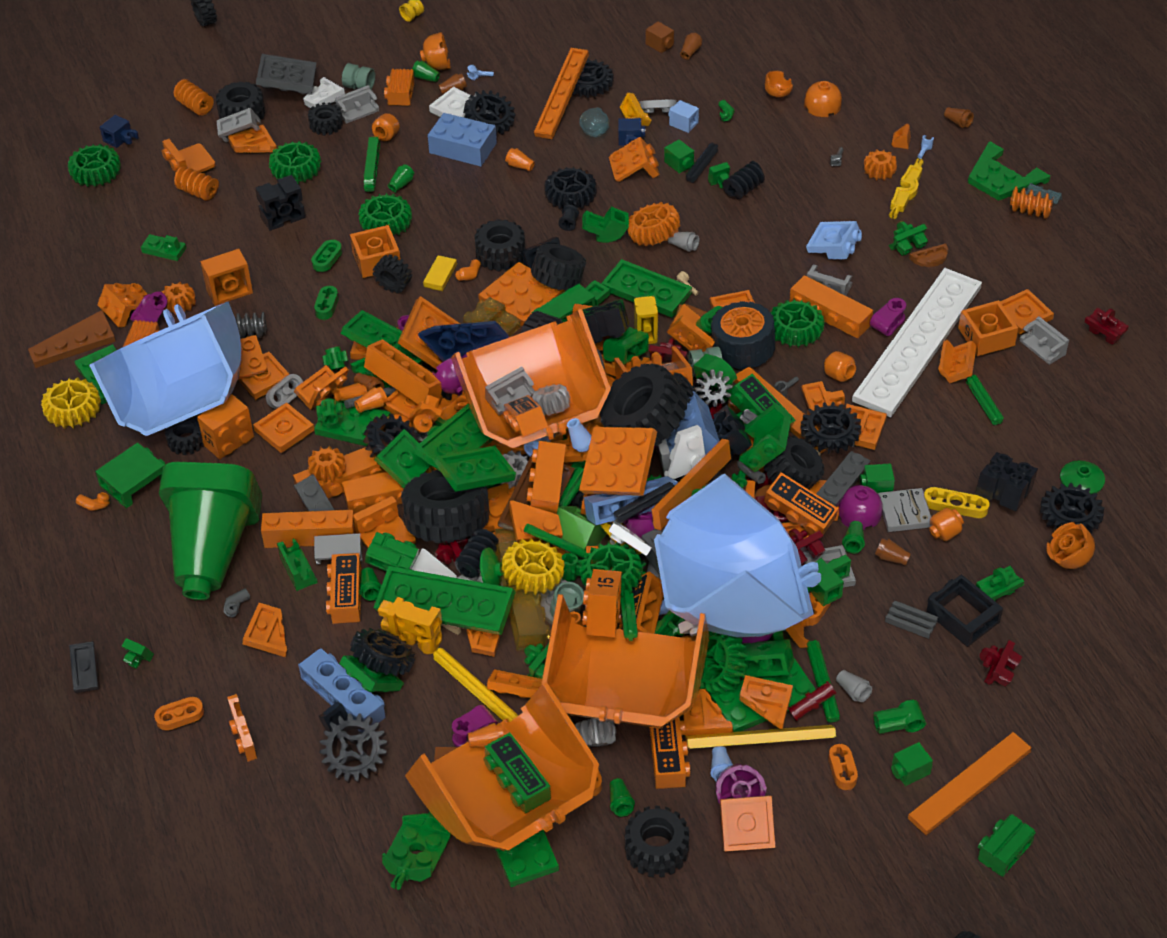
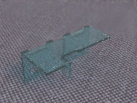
[1026,183,1062,204]

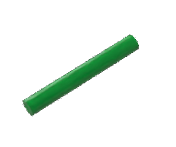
[524,523,586,558]

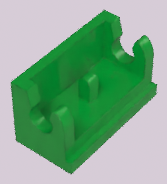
[277,539,318,591]

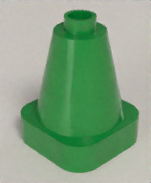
[159,462,263,600]

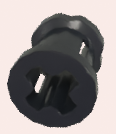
[558,204,579,231]

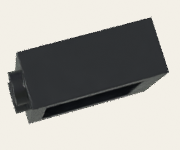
[926,574,1003,647]

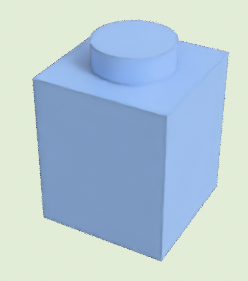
[668,101,699,133]

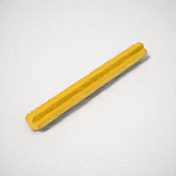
[433,648,519,721]

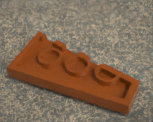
[28,310,116,368]

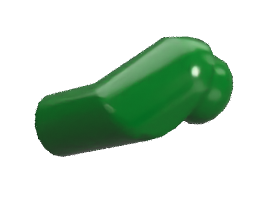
[718,100,735,122]

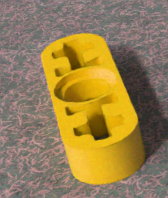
[924,487,989,518]

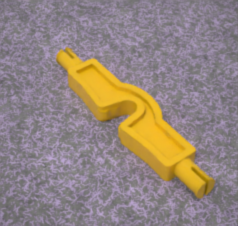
[889,158,924,219]

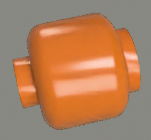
[372,113,400,141]
[824,351,856,382]
[929,508,964,541]

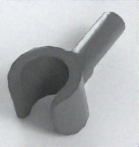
[830,147,844,166]
[775,376,799,397]

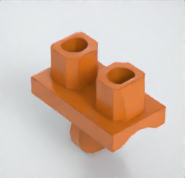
[409,395,442,433]

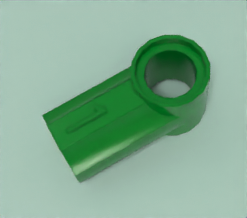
[873,700,926,734]

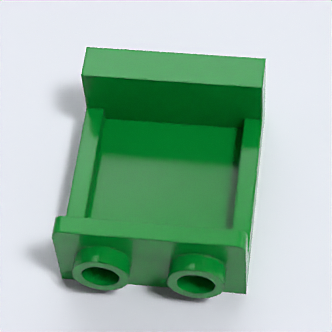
[739,403,792,472]
[95,442,166,509]

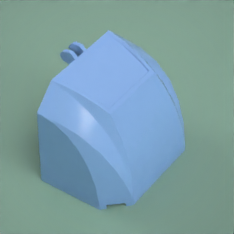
[90,302,241,436]
[654,473,821,637]

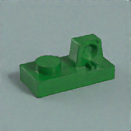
[141,234,186,261]

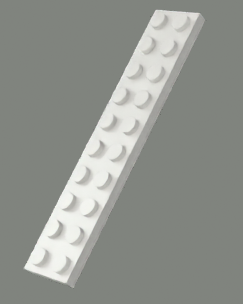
[852,268,982,417]

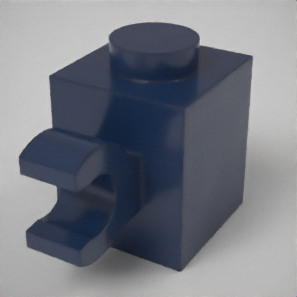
[100,115,139,148]
[618,118,645,146]

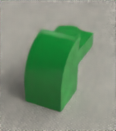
[582,207,629,243]
[693,354,737,403]
[810,554,851,606]

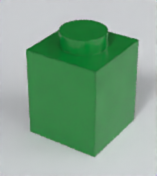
[664,139,694,174]
[860,464,895,493]
[891,742,933,786]

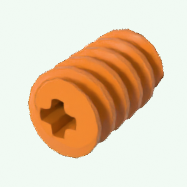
[174,79,214,115]
[174,166,219,201]
[1010,186,1054,219]

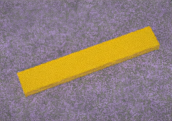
[685,725,836,749]

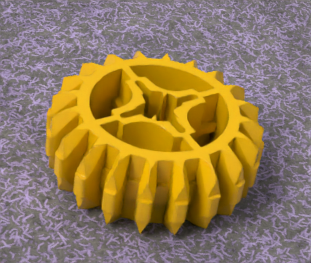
[41,377,101,429]
[501,538,564,595]

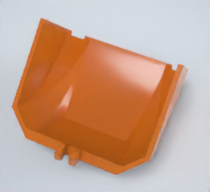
[451,309,611,448]
[541,594,710,729]
[405,682,599,851]

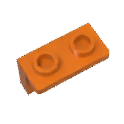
[938,340,976,383]

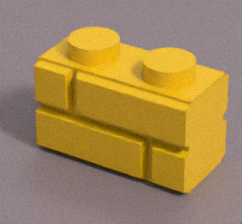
[634,296,658,344]

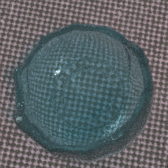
[579,108,610,137]

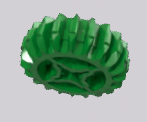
[269,141,321,183]
[68,144,121,187]
[359,193,412,236]
[770,299,824,348]
[579,541,643,597]
[700,631,748,694]

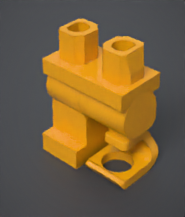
[378,597,442,654]

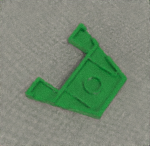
[968,142,1051,201]

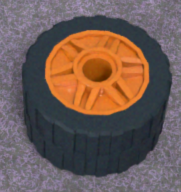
[711,301,776,369]

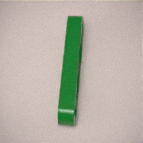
[364,137,380,192]

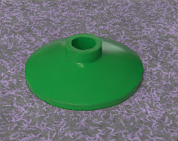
[1060,460,1105,494]
[480,548,504,586]

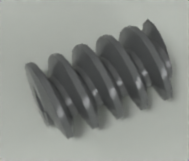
[235,312,267,339]

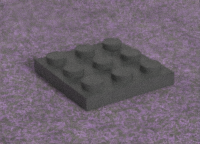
[256,54,317,94]

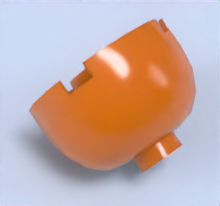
[420,32,451,70]
[804,81,842,117]
[1047,522,1095,569]

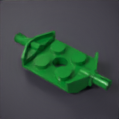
[382,811,451,890]

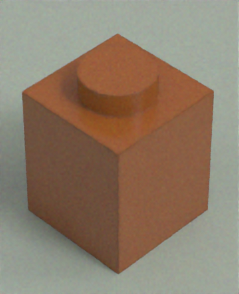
[646,22,674,53]

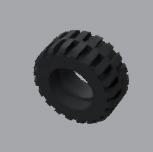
[600,364,687,446]
[401,470,490,543]

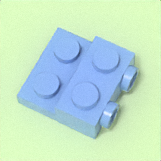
[806,221,862,260]

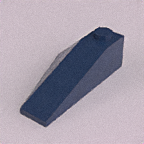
[418,321,509,362]

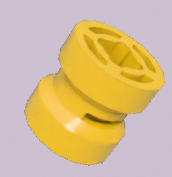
[399,0,424,22]

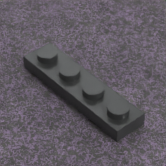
[816,451,871,507]

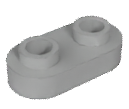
[639,100,677,113]
[266,374,303,409]

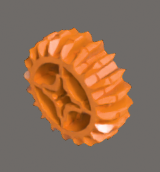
[627,202,680,247]

